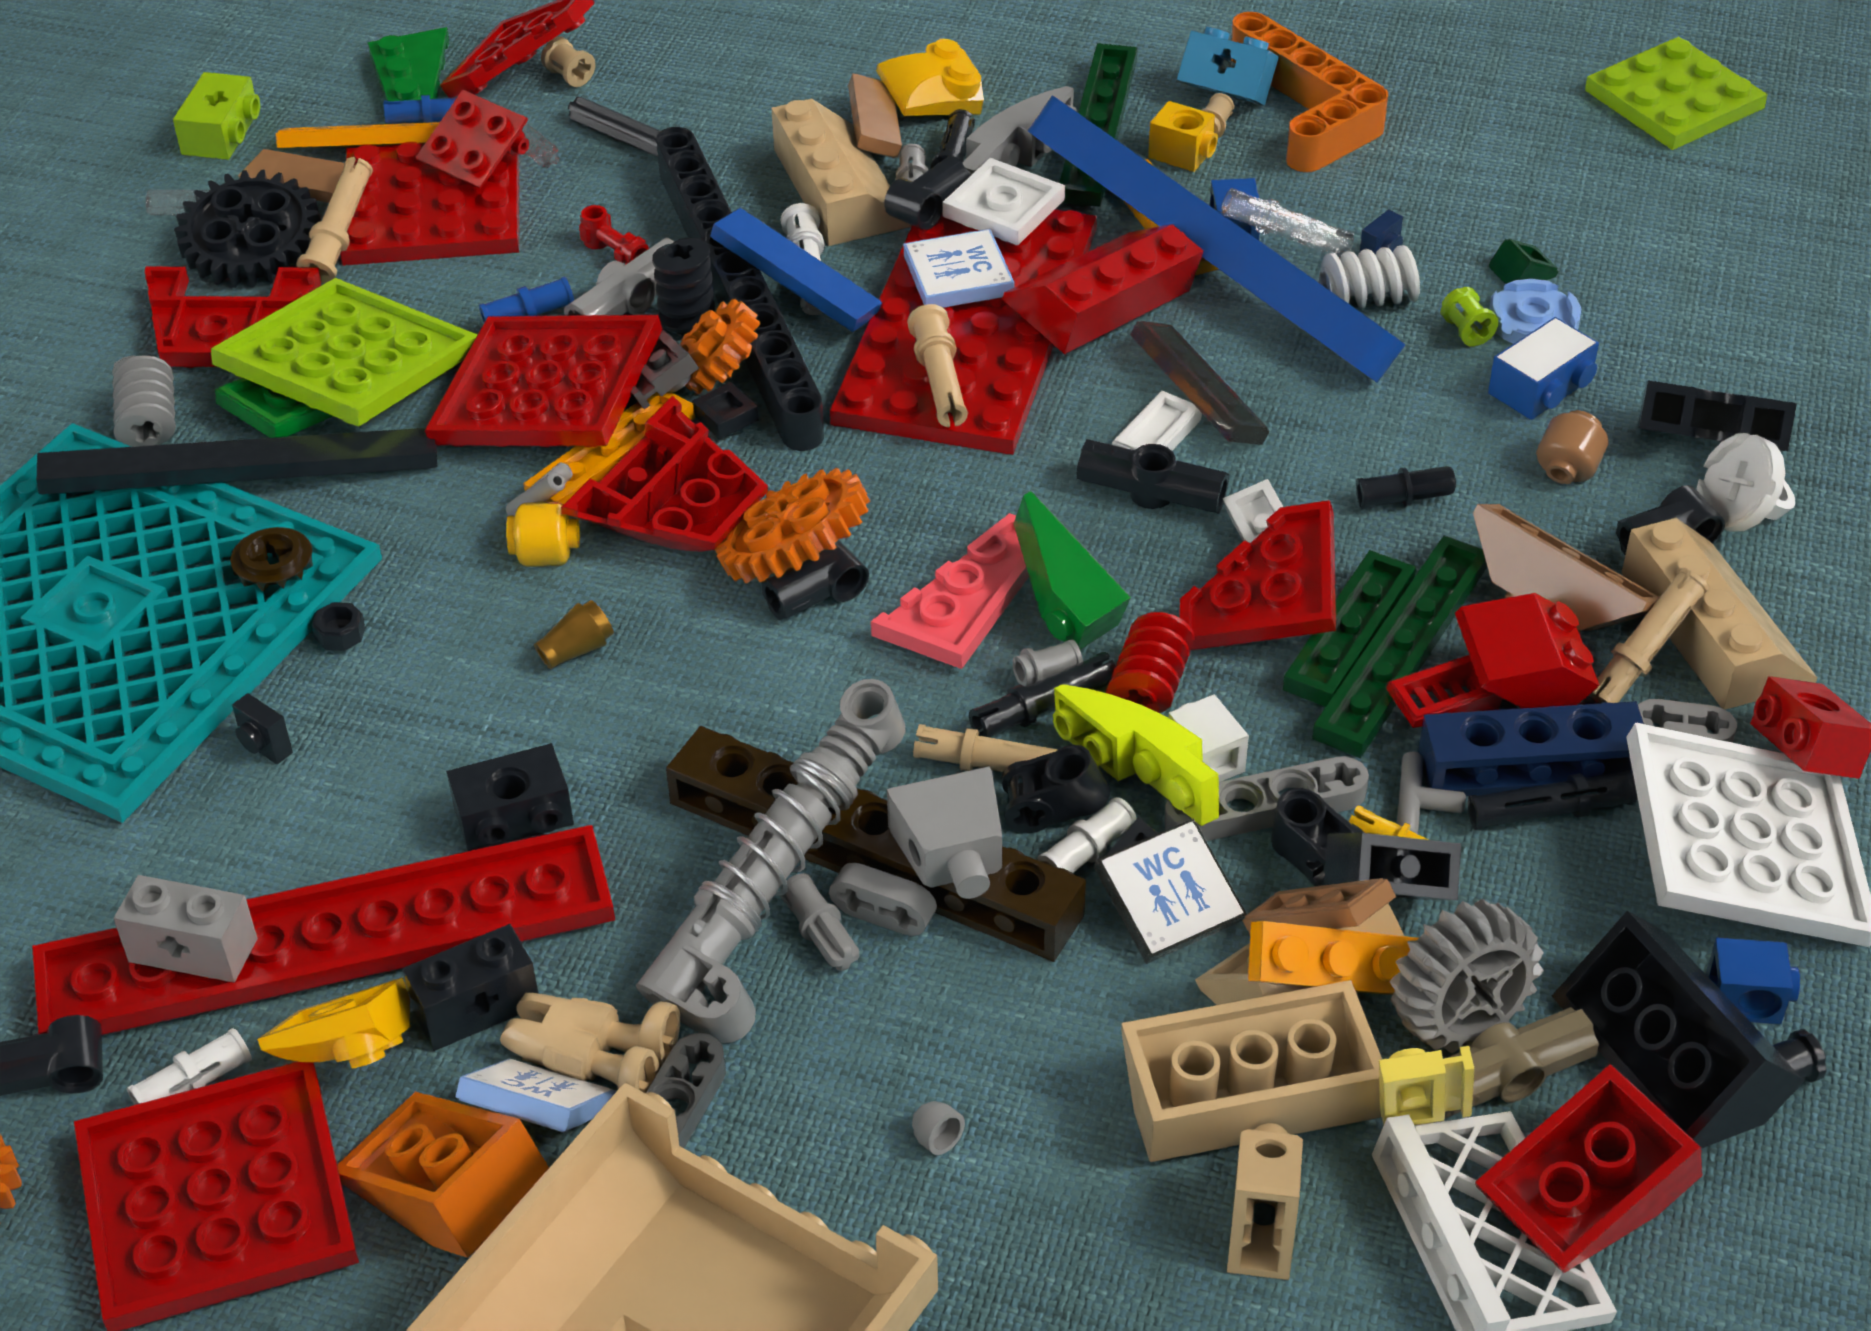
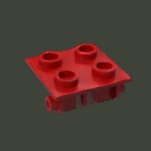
[416,90,529,189]

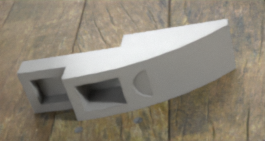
[963,86,1077,175]

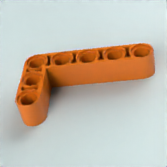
[1231,11,1389,172]

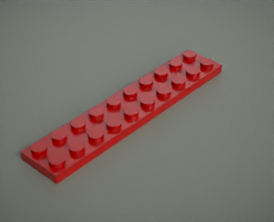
[32,825,616,1035]

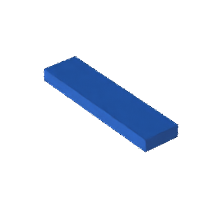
[710,208,882,332]

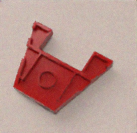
[144,266,322,368]

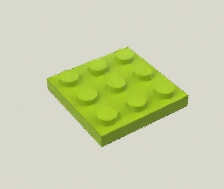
[1585,36,1768,150]

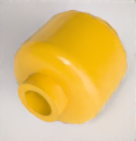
[506,502,580,567]

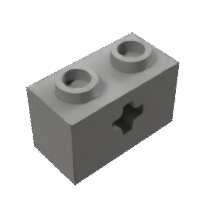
[113,875,258,983]

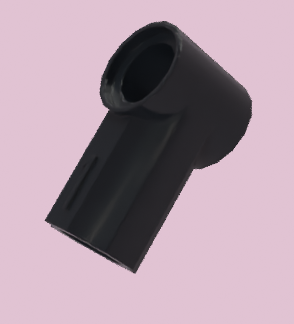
[884,156,971,230]
[1616,485,1725,555]
[761,539,869,620]
[0,1015,103,1096]

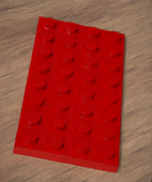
[830,210,1097,455]

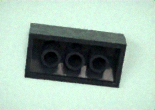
[1552,911,1805,1149]

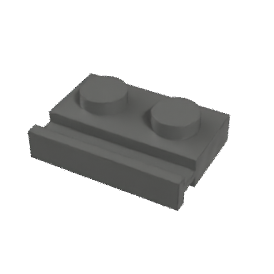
[631,330,699,409]

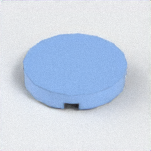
[1489,279,1581,344]

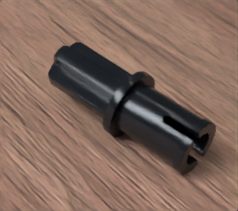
[1356,466,1456,510]

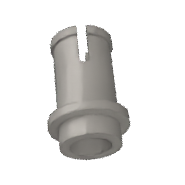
[1013,640,1083,686]

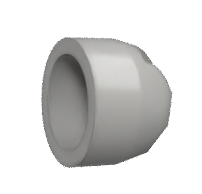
[912,1101,965,1155]

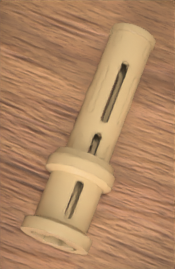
[297,157,373,283]
[907,304,968,427]

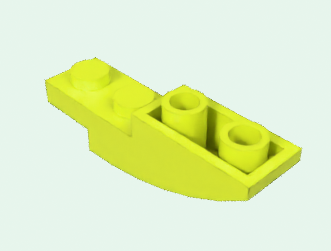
[1053,684,1219,826]

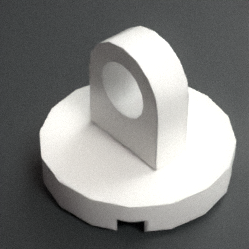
[1697,433,1795,532]

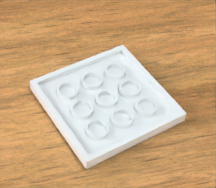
[1626,723,1871,947]

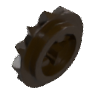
[231,527,313,592]

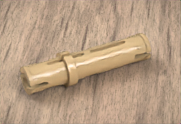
[1589,567,1709,704]
[913,724,1058,772]

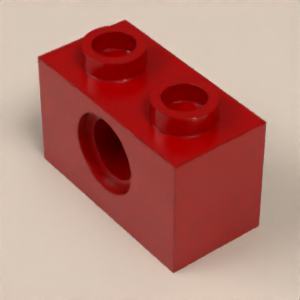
[1750,676,1871,779]

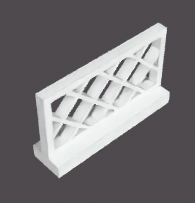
[1372,1111,1617,1331]

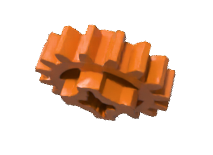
[680,299,760,394]

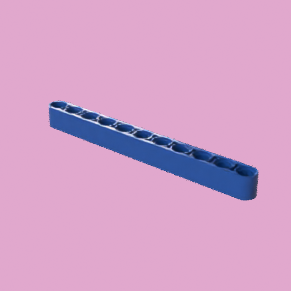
[1027,95,1405,383]

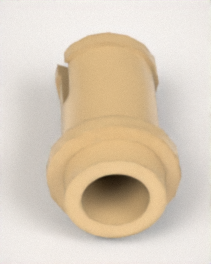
[1201,93,1235,138]

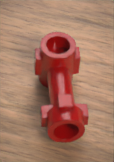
[579,205,649,264]

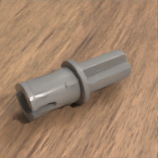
[780,873,859,971]

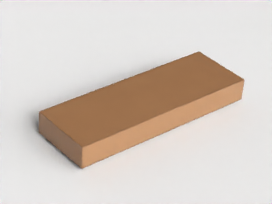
[848,73,902,158]
[238,149,356,203]
[1242,878,1396,934]

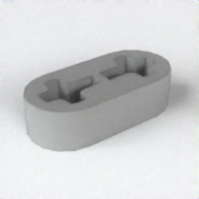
[1638,699,1737,743]
[829,863,937,936]

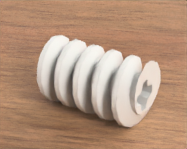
[1319,245,1420,308]

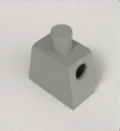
[887,766,1002,899]

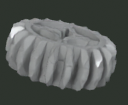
[1390,899,1544,1053]

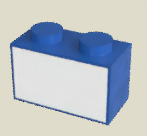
[1488,317,1599,420]

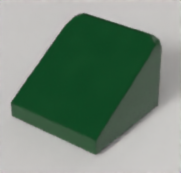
[1489,239,1559,284]

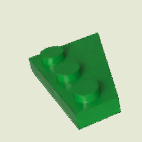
[368,27,449,101]

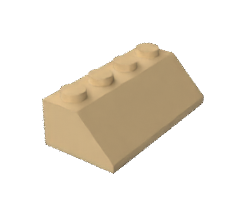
[772,99,911,246]
[1622,518,1817,710]
[1121,980,1383,1162]

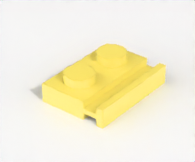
[1379,1046,1474,1126]

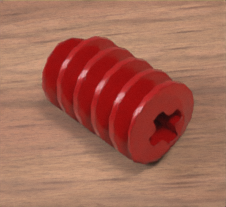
[1106,612,1195,713]

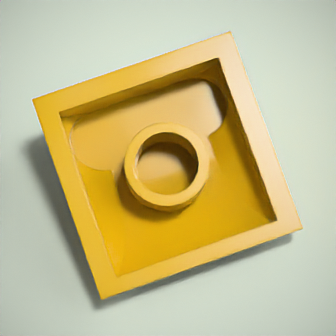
[876,39,984,116]
[257,977,411,1069]

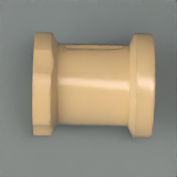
[541,36,595,87]

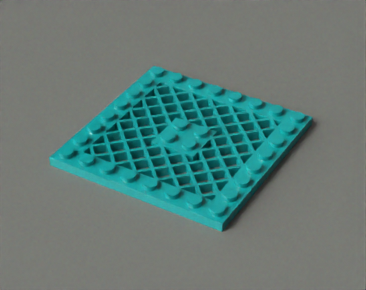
[0,423,382,823]

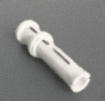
[780,203,825,315]

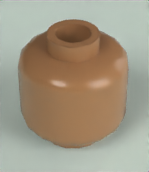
[1536,410,1609,484]

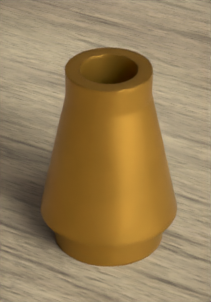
[534,600,614,669]

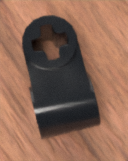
[1001,744,1110,833]
[1271,788,1364,886]

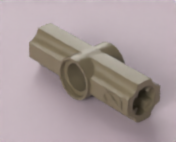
[1445,1007,1599,1118]

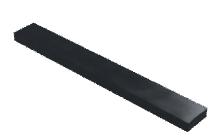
[36,428,438,495]

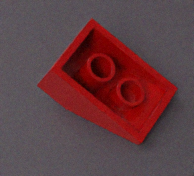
[1475,1064,1702,1273]

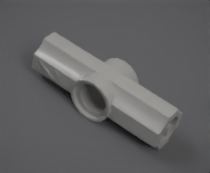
[564,237,674,316]

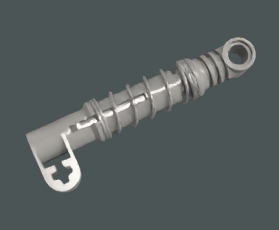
[636,679,905,1043]

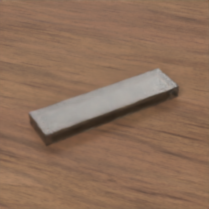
[1130,321,1270,445]

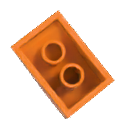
[337,1091,549,1258]

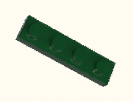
[1283,550,1416,707]

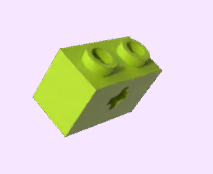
[173,72,260,160]

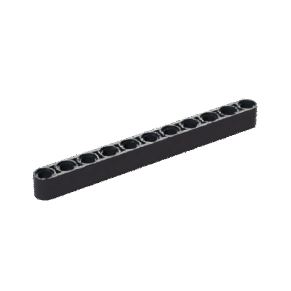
[656,127,824,451]

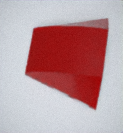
[561,395,768,552]

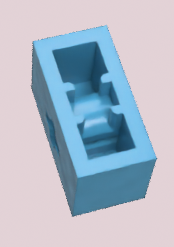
[1177,27,1279,106]

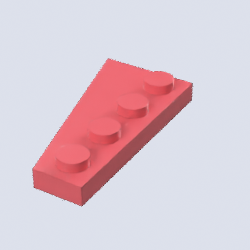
[871,513,1029,669]

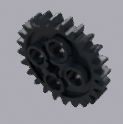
[174,170,321,288]

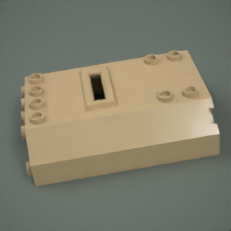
[406,1083,938,1331]

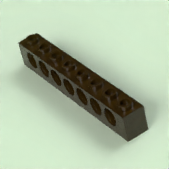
[666,725,1086,962]

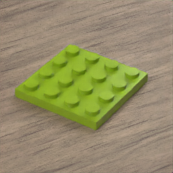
[211,278,477,427]

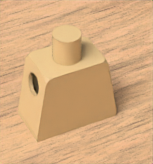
[1227,1123,1303,1280]

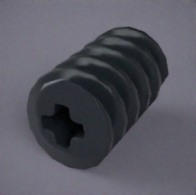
[652,238,715,338]

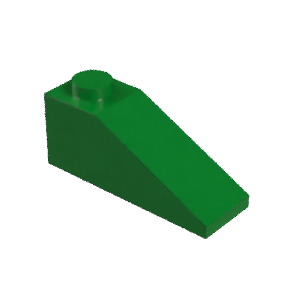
[1013,491,1131,650]

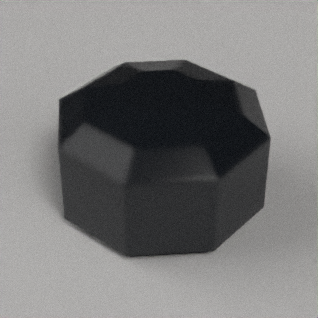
[312,602,366,651]

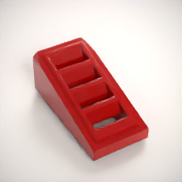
[1386,655,1503,728]

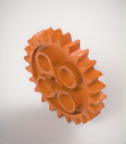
[715,468,870,583]

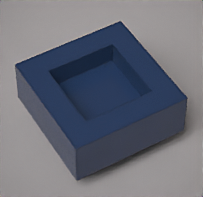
[1359,209,1403,254]

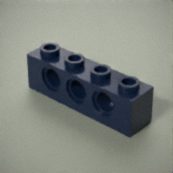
[1418,701,1644,796]

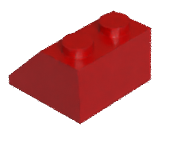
[1455,593,1600,708]

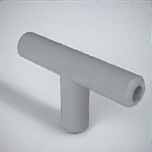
[506,462,573,515]
[1397,752,1466,834]

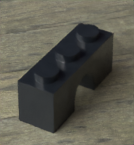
[1637,380,1797,452]

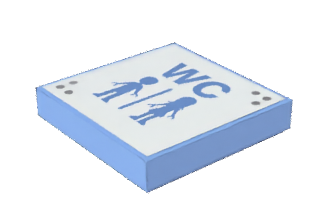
[903,229,1014,308]
[456,1058,616,1132]

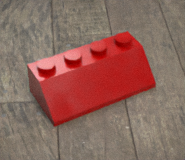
[1002,224,1204,354]

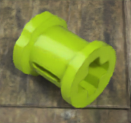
[1440,286,1498,346]

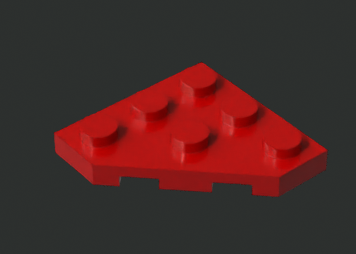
[440,0,595,98]
[1179,500,1336,650]

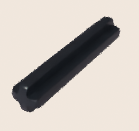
[568,97,660,157]

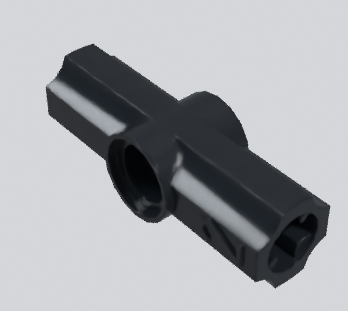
[1077,439,1229,514]

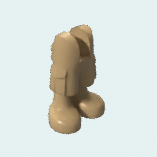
[500,993,680,1094]

